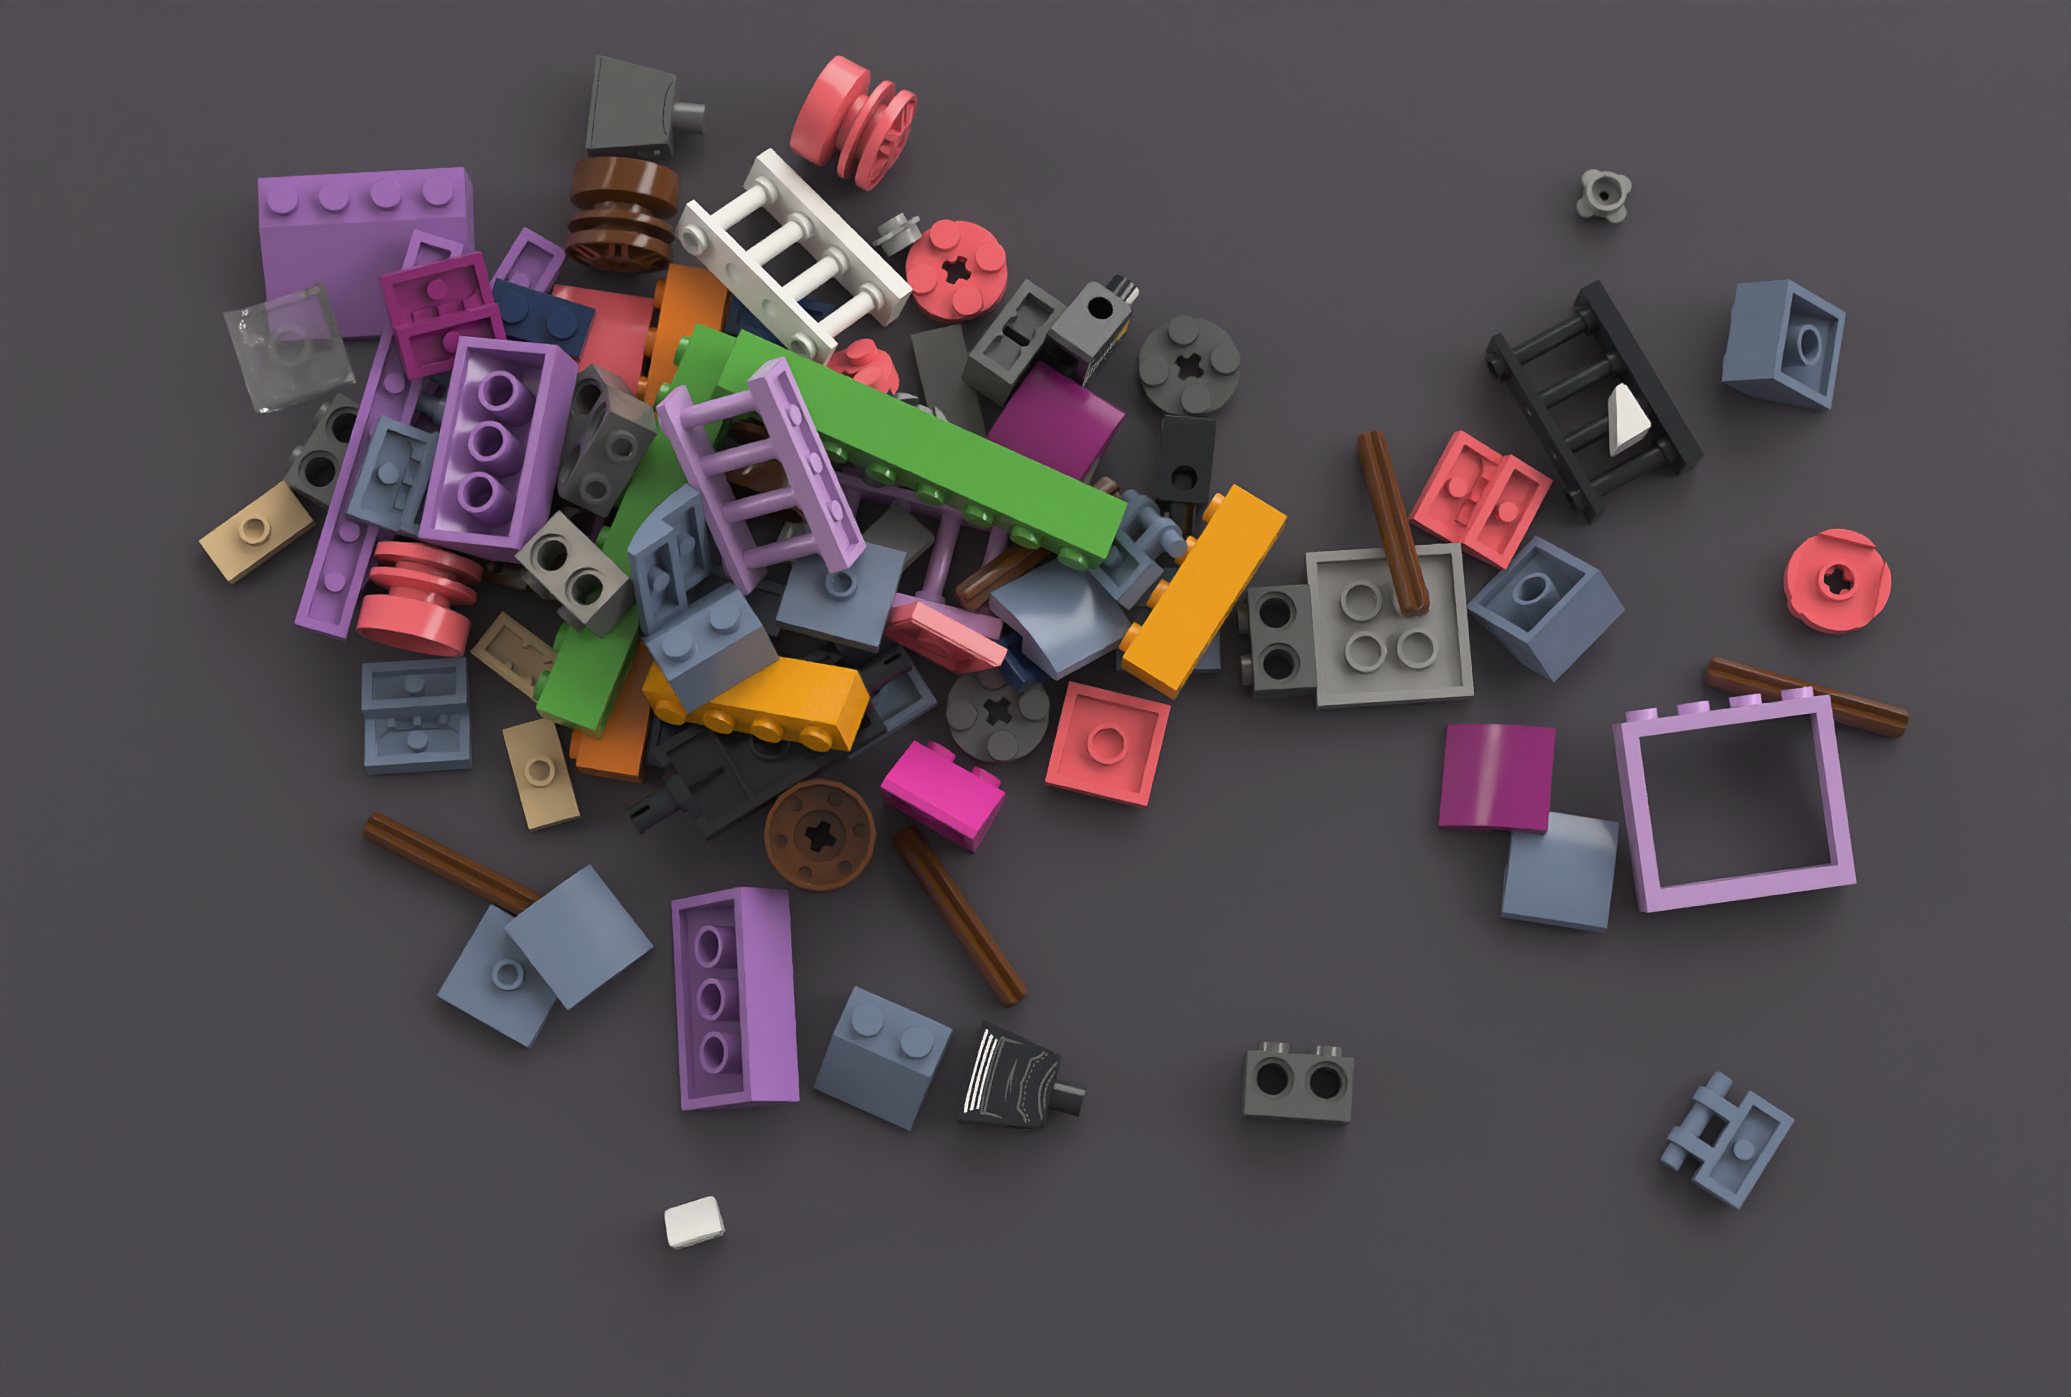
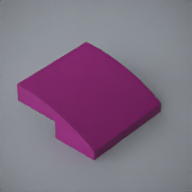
[377,251,507,381]
[986,360,1127,482]
[1438,724,1556,835]

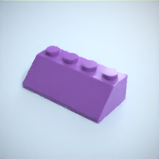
[418,336,579,564]
[671,887,800,1111]

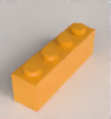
[1118,484,1288,700]
[642,656,870,752]

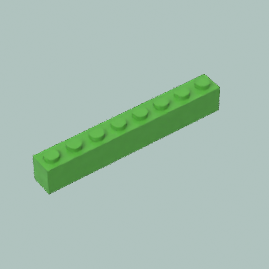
[533,323,737,740]
[710,329,1128,571]

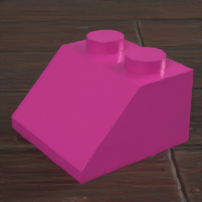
[880,740,1005,854]

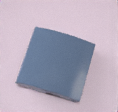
[343,415,449,549]
[627,484,713,636]
[989,558,1131,681]
[361,657,472,775]
[1500,811,1619,933]
[503,864,654,1011]

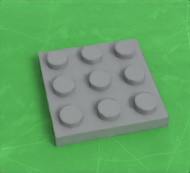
[1304,543,1474,710]

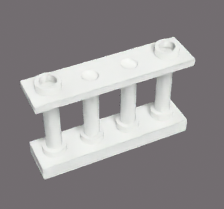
[673,148,913,367]

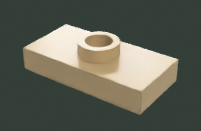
[199,480,317,585]
[471,611,558,703]
[502,718,582,832]

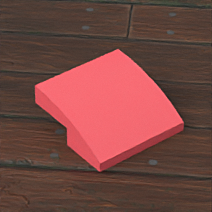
[552,284,656,398]
[1407,430,1553,570]

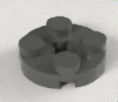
[1138,315,1241,418]
[946,667,1050,765]

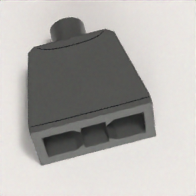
[585,55,707,161]

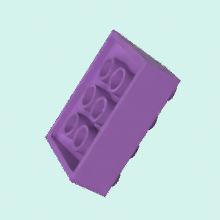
[258,167,475,344]

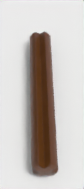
[1357,430,1430,618]
[954,477,1122,612]
[1704,656,1909,739]
[362,812,543,916]
[892,825,1028,1008]

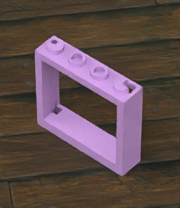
[1612,686,1857,913]

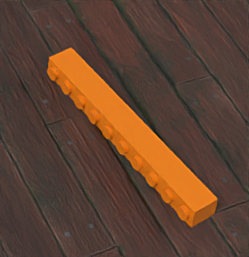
[569,263,733,784]

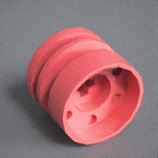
[790,56,918,191]
[355,541,484,658]

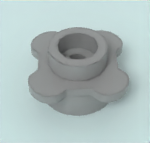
[1576,169,1632,224]
[872,212,922,257]

